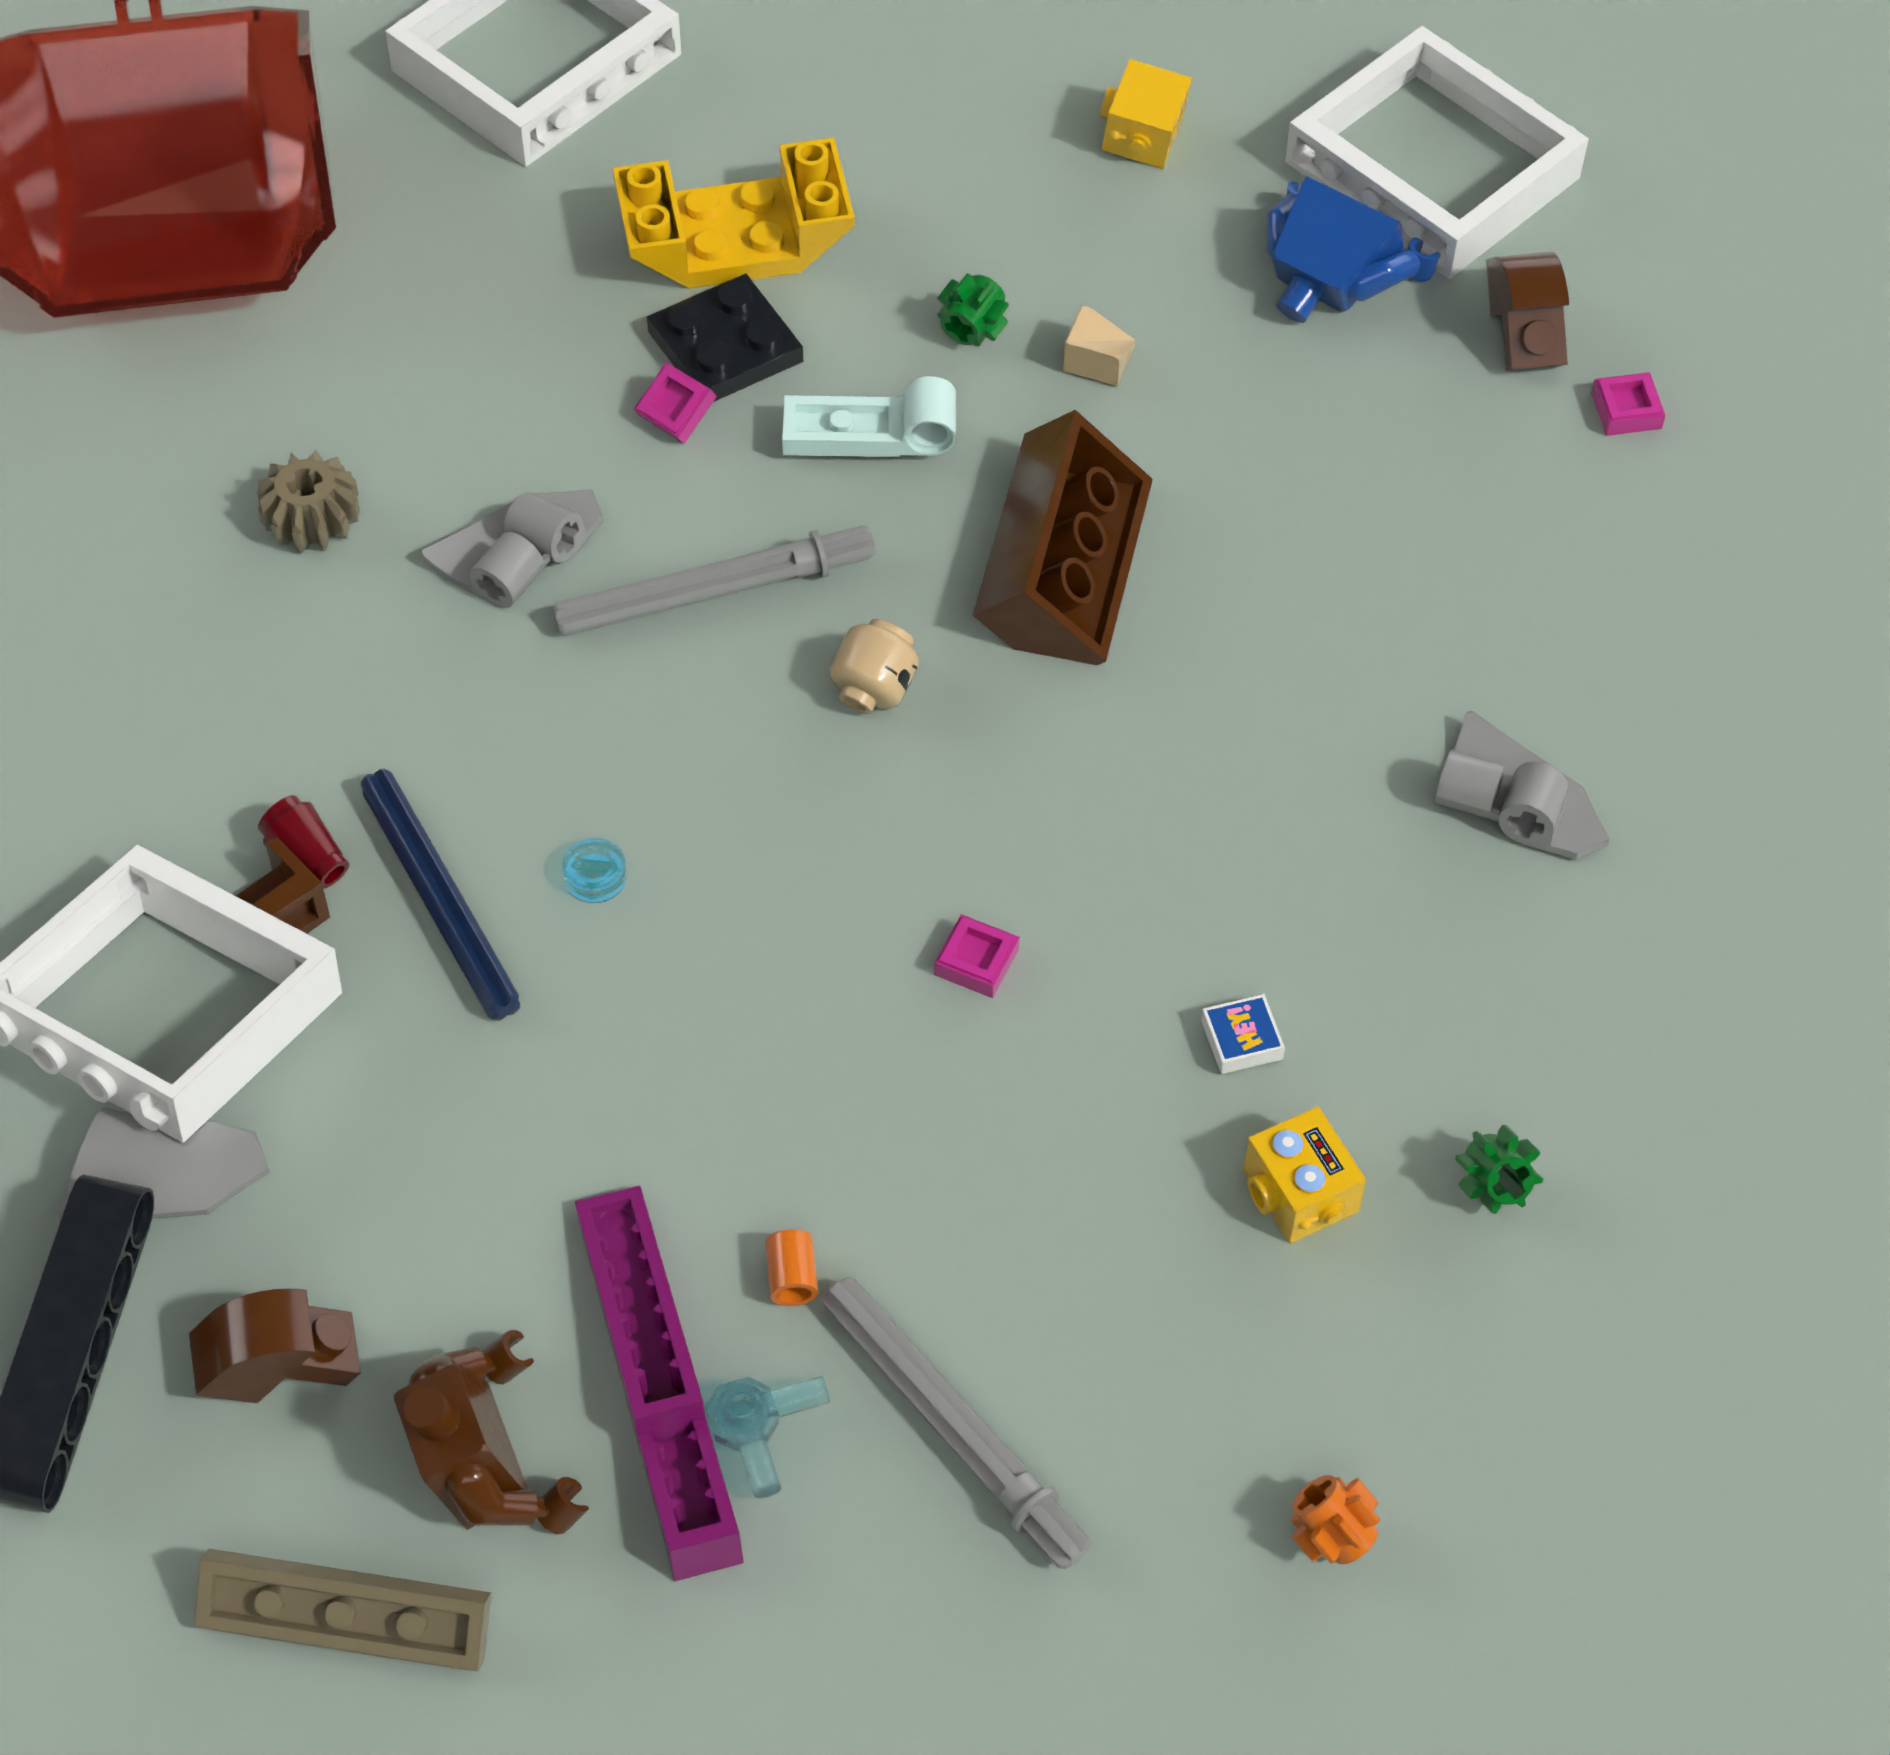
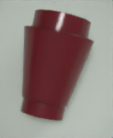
[258,795,349,889]

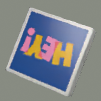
[1201,994,1285,1074]

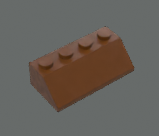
[973,410,1153,665]

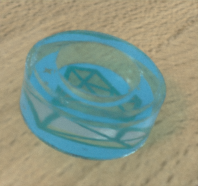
[562,838,627,903]

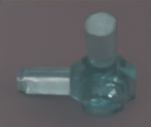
[705,1376,830,1498]

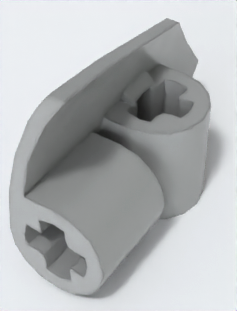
[421,489,604,608]
[1434,711,1609,860]
[58,1107,270,1221]

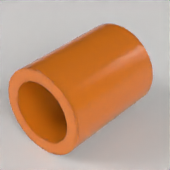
[765,1229,818,1306]

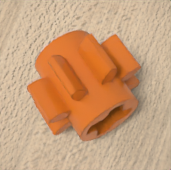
[1291,1475,1380,1564]

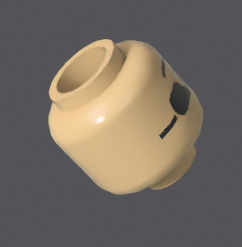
[829,619,920,714]

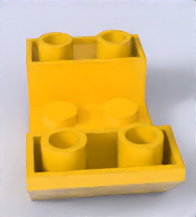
[612,137,855,289]

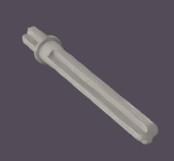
[553,526,875,636]
[823,1277,1091,1569]

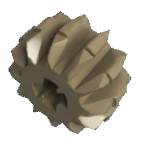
[257,450,360,553]

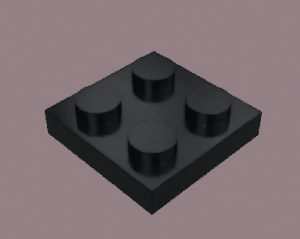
[647,273,804,402]

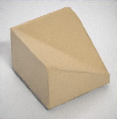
[1063,305,1136,386]

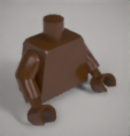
[394,1330,589,1535]

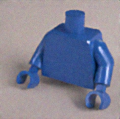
[1266,176,1441,323]

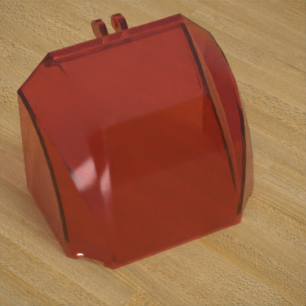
[0,0,336,318]

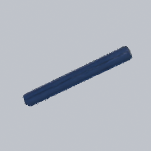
[361,769,520,1021]

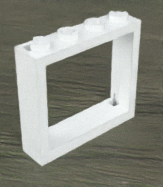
[385,0,681,167]
[1285,26,1589,279]
[0,844,342,1143]

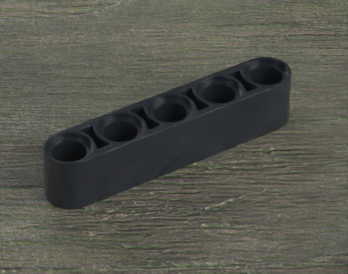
[0,1174,154,1513]

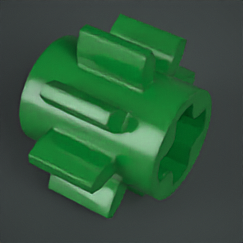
[937,273,1009,346]
[1455,1124,1544,1214]

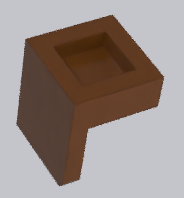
[236,837,330,934]

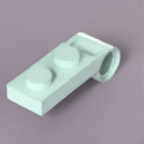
[782,376,956,457]

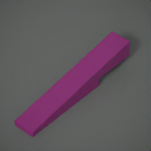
[575,1185,744,1582]

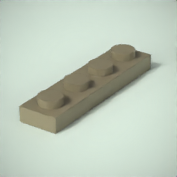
[194,1549,491,1672]

